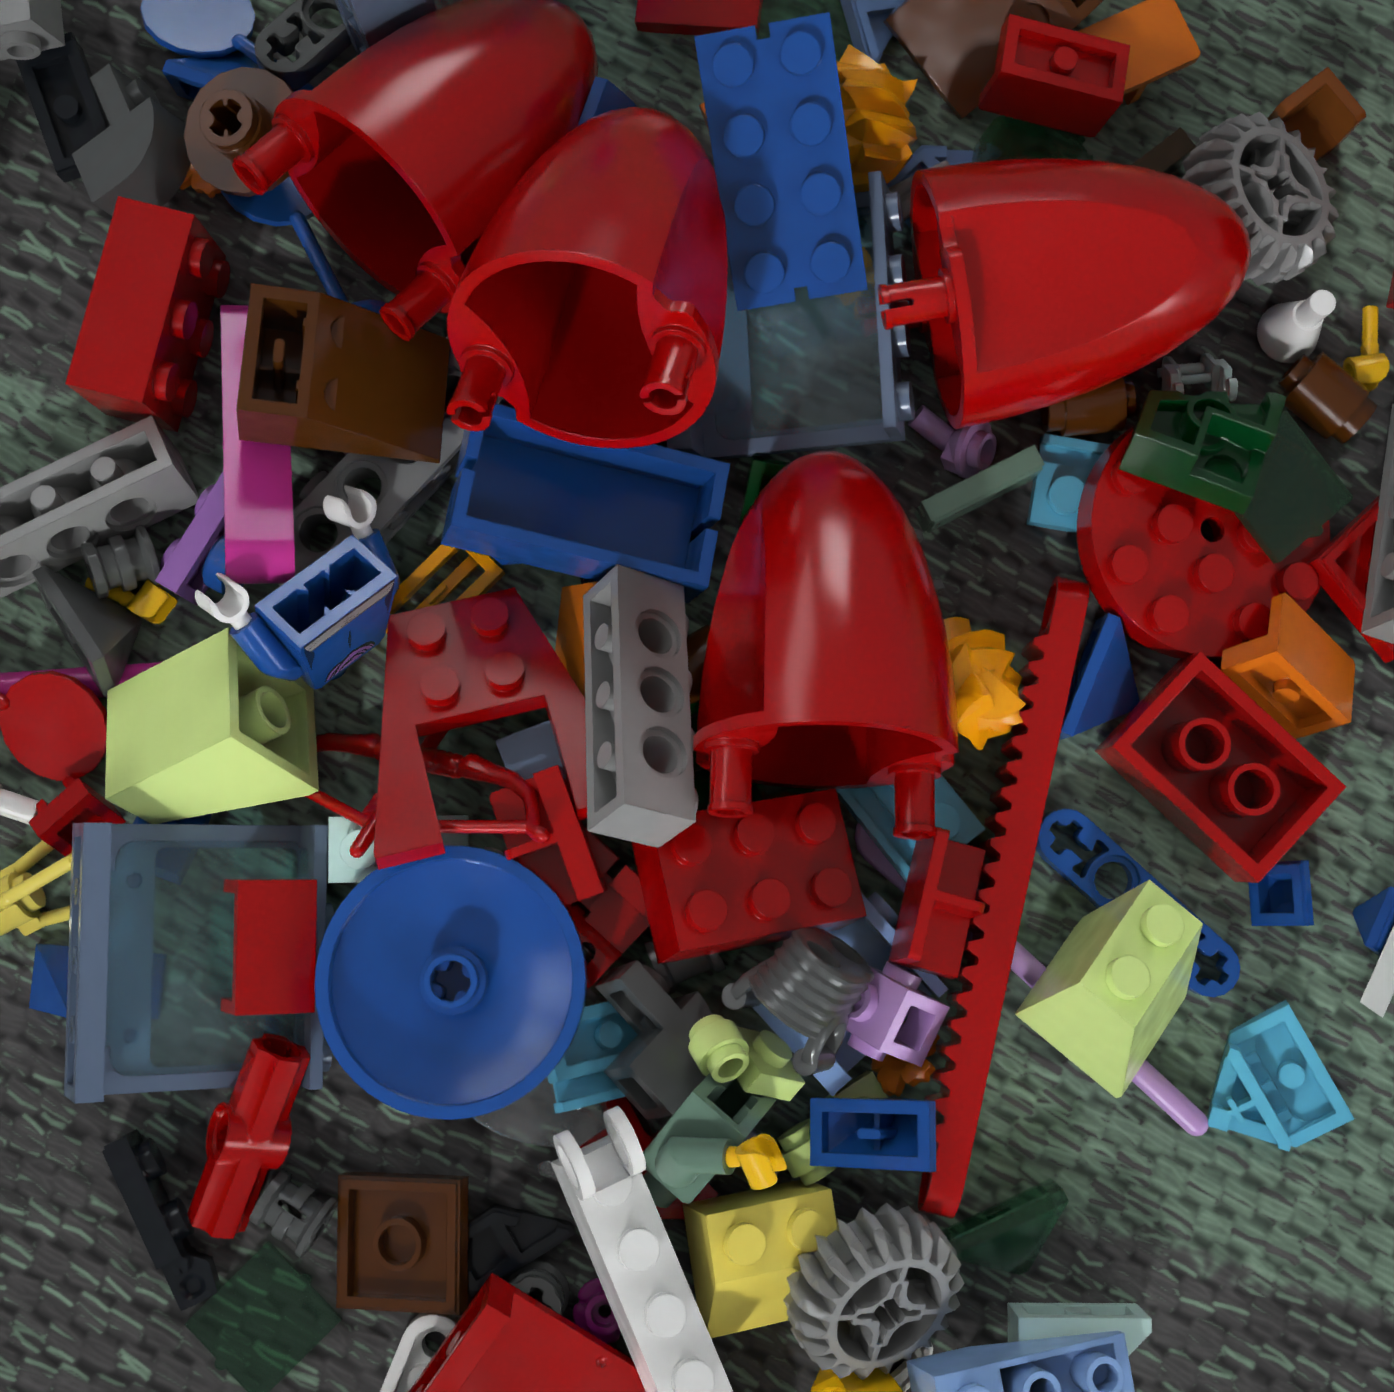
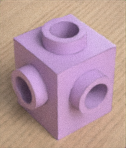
[846,961,950,1067]

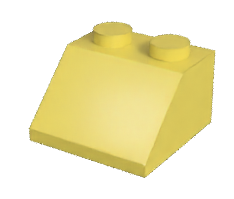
[682,1180,837,1339]

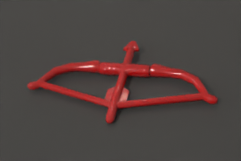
[305,730,550,858]

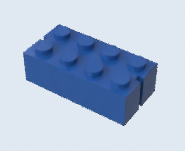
[694,12,868,311]
[441,404,730,603]

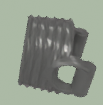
[722,927,874,1076]

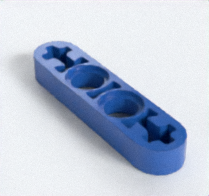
[1036,808,1240,997]

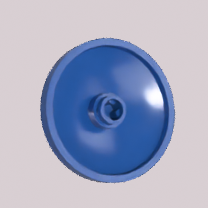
[314,845,587,1120]

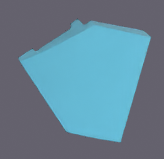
[1207,1000,1354,1152]

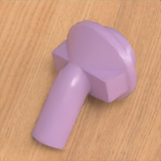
[908,405,997,479]

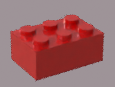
[65,196,230,432]
[1095,651,1346,883]
[632,788,867,964]

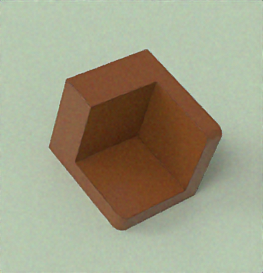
[1267,67,1366,162]

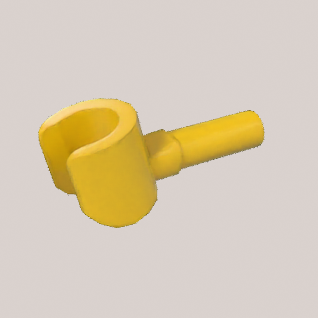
[1343,305,1390,391]
[85,577,178,624]

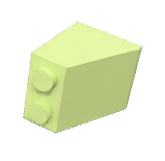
[105,628,319,824]
[1015,879,1203,1098]

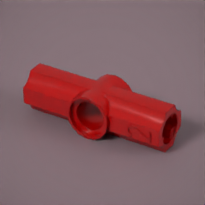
[187,1033,311,1239]

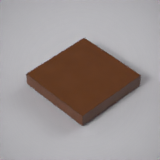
[336,1172,469,1315]

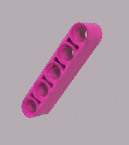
[220,305,295,584]

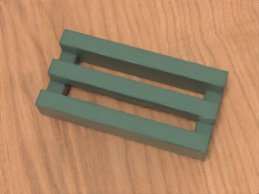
[914,445,1045,533]

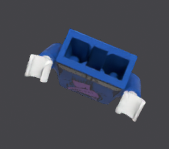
[195,485,400,689]

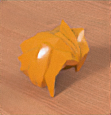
[836,44,918,193]
[944,617,1026,751]

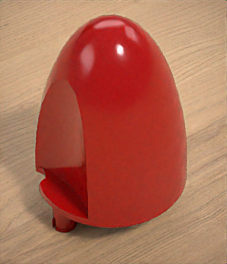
[232,0,599,341]
[446,107,728,448]
[858,158,1251,429]
[693,451,959,840]

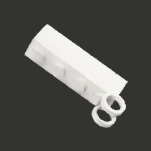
[551,1106,733,1392]

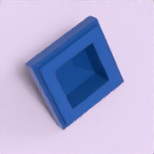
[1248,860,1314,926]
[1352,886,1394,957]

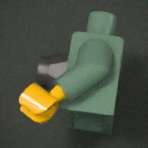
[643,1074,788,1208]

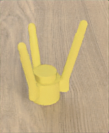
[0,840,72,936]

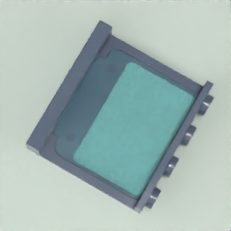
[667,171,915,460]
[64,822,334,1104]

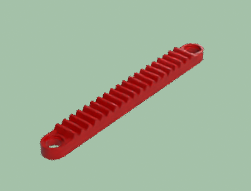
[918,576,1090,1219]

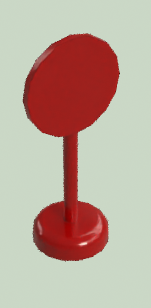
[0,671,107,781]

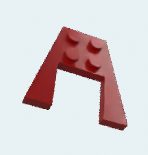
[374,587,587,870]

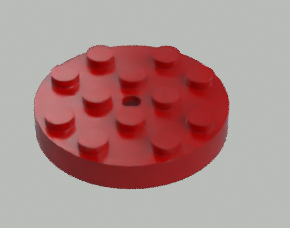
[1077,426,1330,660]

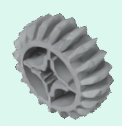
[1182,111,1339,286]
[784,1203,965,1380]

